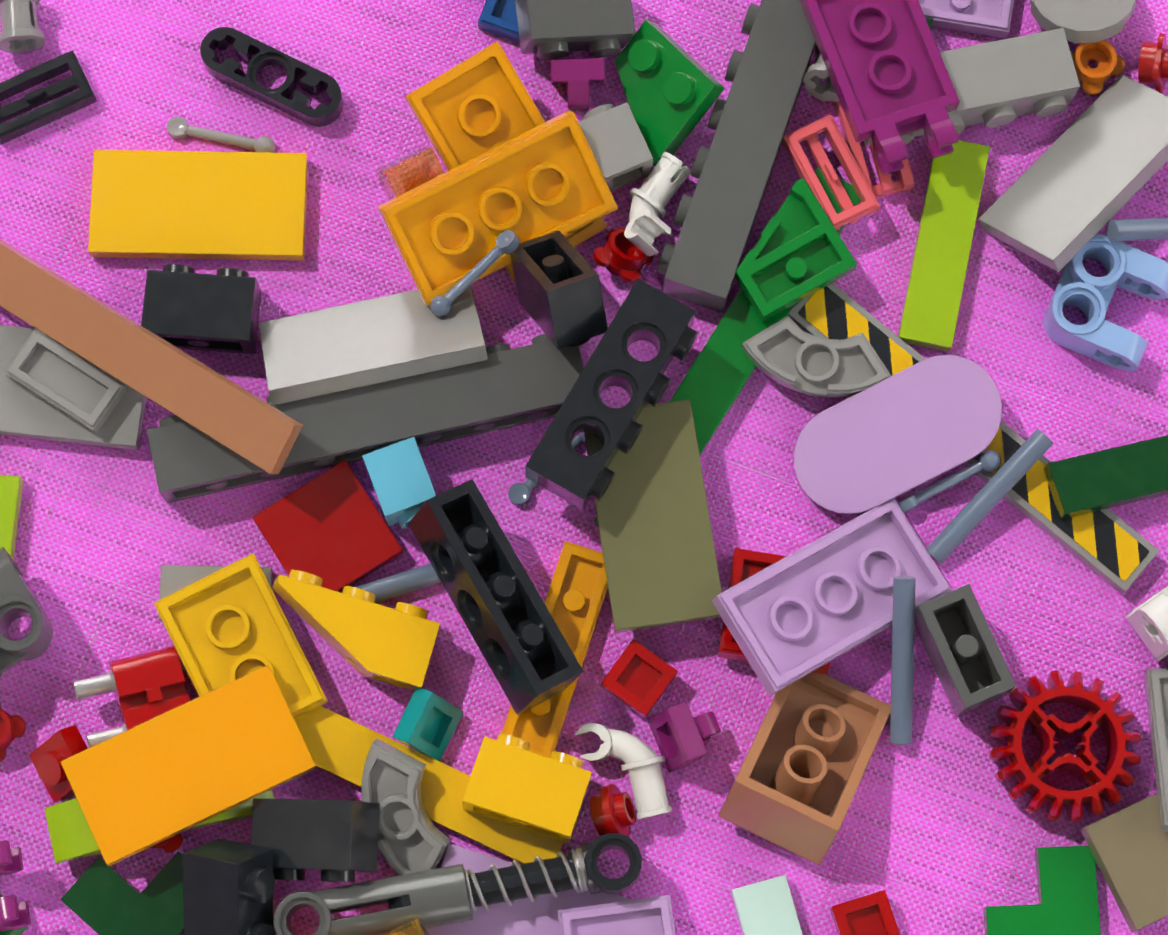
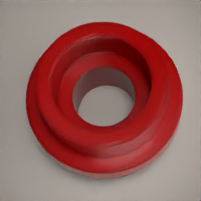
[590,784,636,837]

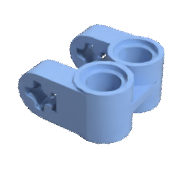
[1043,234,1168,372]

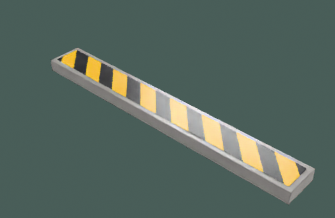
[788,283,1160,595]

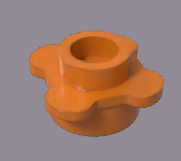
[1071,40,1125,95]

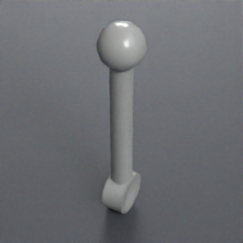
[167,117,275,153]

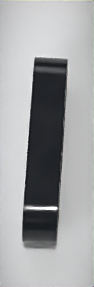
[200,27,343,127]

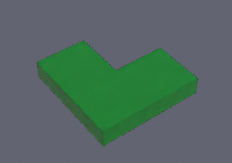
[983,846,1101,935]

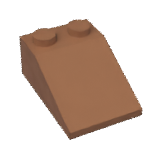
[718,672,891,866]

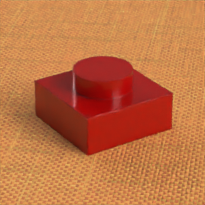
[600,639,678,718]
[29,725,88,804]
[830,890,900,935]

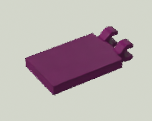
[799,0,960,175]

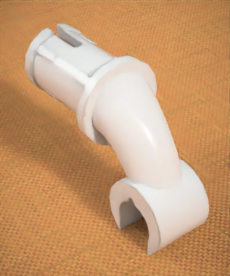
[624,152,692,256]
[575,723,672,819]

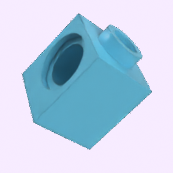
[362,437,436,529]

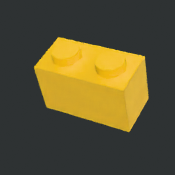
[462,733,592,845]

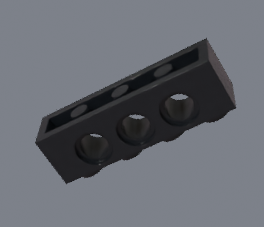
[525,279,698,510]
[408,479,584,715]

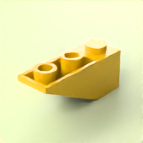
[272,570,440,692]

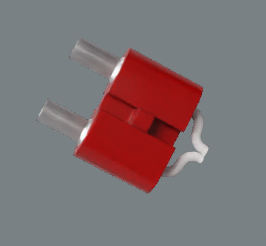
[73,646,190,748]

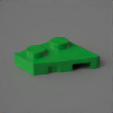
[614,20,725,166]
[735,178,857,322]

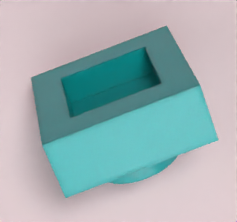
[392,687,463,762]

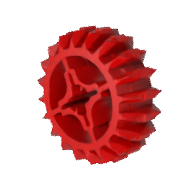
[989,670,1141,822]

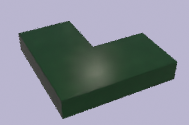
[60,851,184,935]

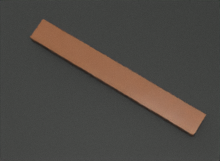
[0,239,303,474]

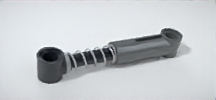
[274,833,642,935]

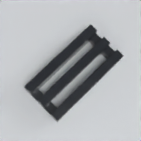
[0,50,97,145]

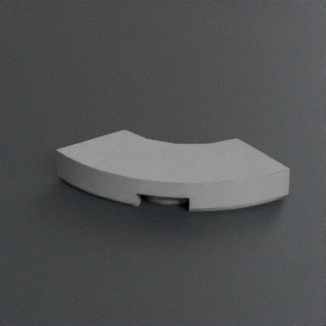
[741,316,891,398]
[362,739,451,875]

